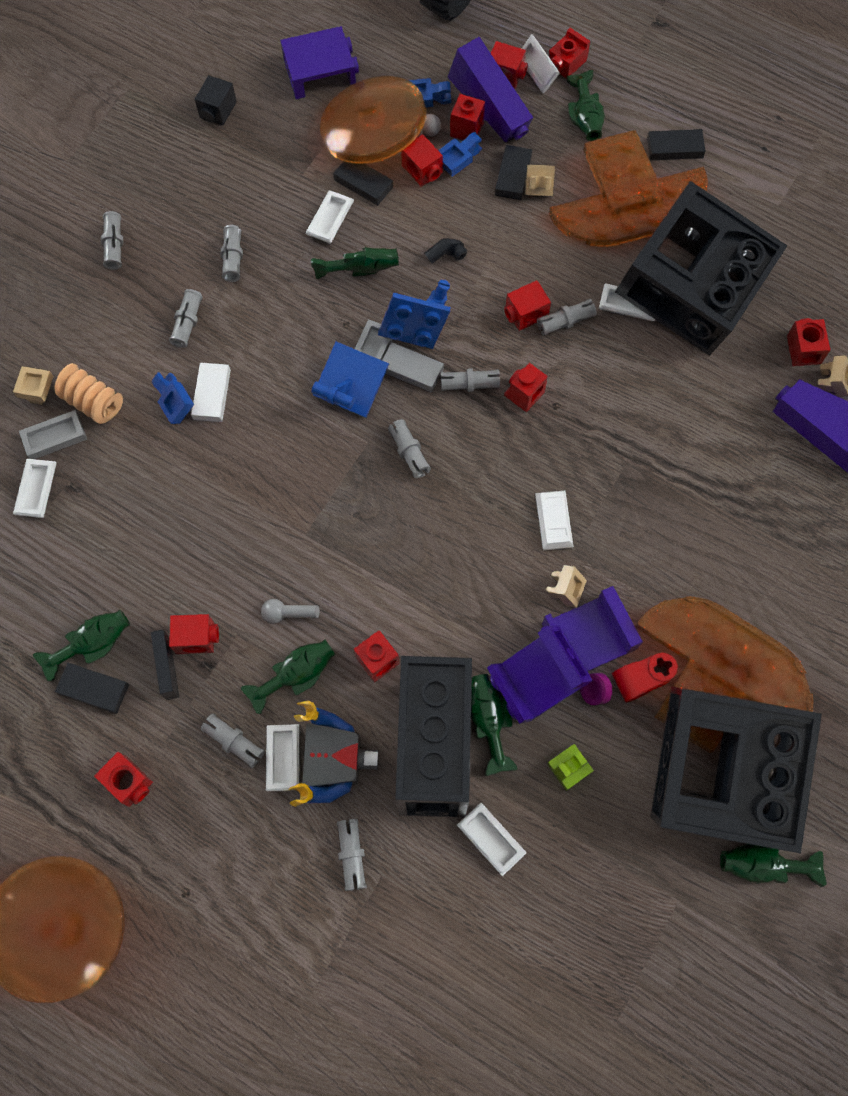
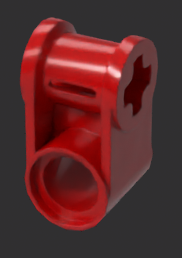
[611,652,678,703]

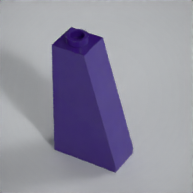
[448,37,533,143]
[772,379,848,473]

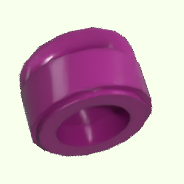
[580,673,612,705]

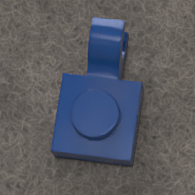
[405,78,452,109]
[438,132,482,177]
[152,372,194,424]

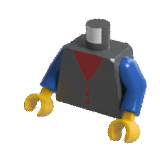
[289,701,379,807]

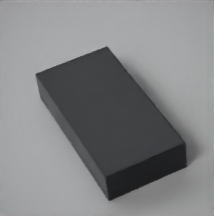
[647,129,706,161]
[495,145,532,200]
[333,155,393,206]
[151,630,180,700]
[55,663,129,714]

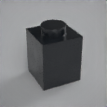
[194,75,237,126]

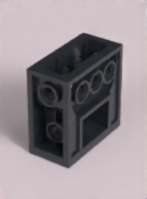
[615,181,788,356]
[395,656,472,818]
[650,686,822,854]

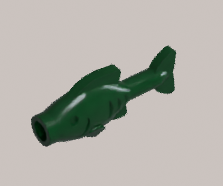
[567,70,605,142]
[311,247,399,279]
[33,610,130,681]
[241,639,336,714]
[471,674,517,776]
[720,844,827,887]

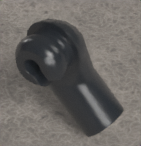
[424,238,467,264]

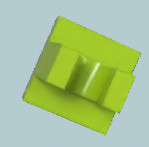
[547,744,594,791]

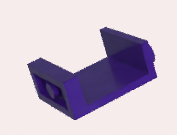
[280,26,359,99]
[540,586,643,672]
[487,625,593,724]

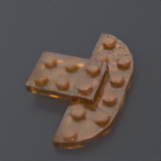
[549,130,708,247]
[635,596,814,753]

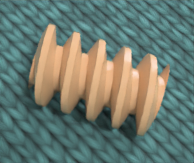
[55,363,123,424]

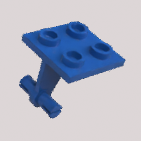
[378,280,451,349]
[311,341,389,418]

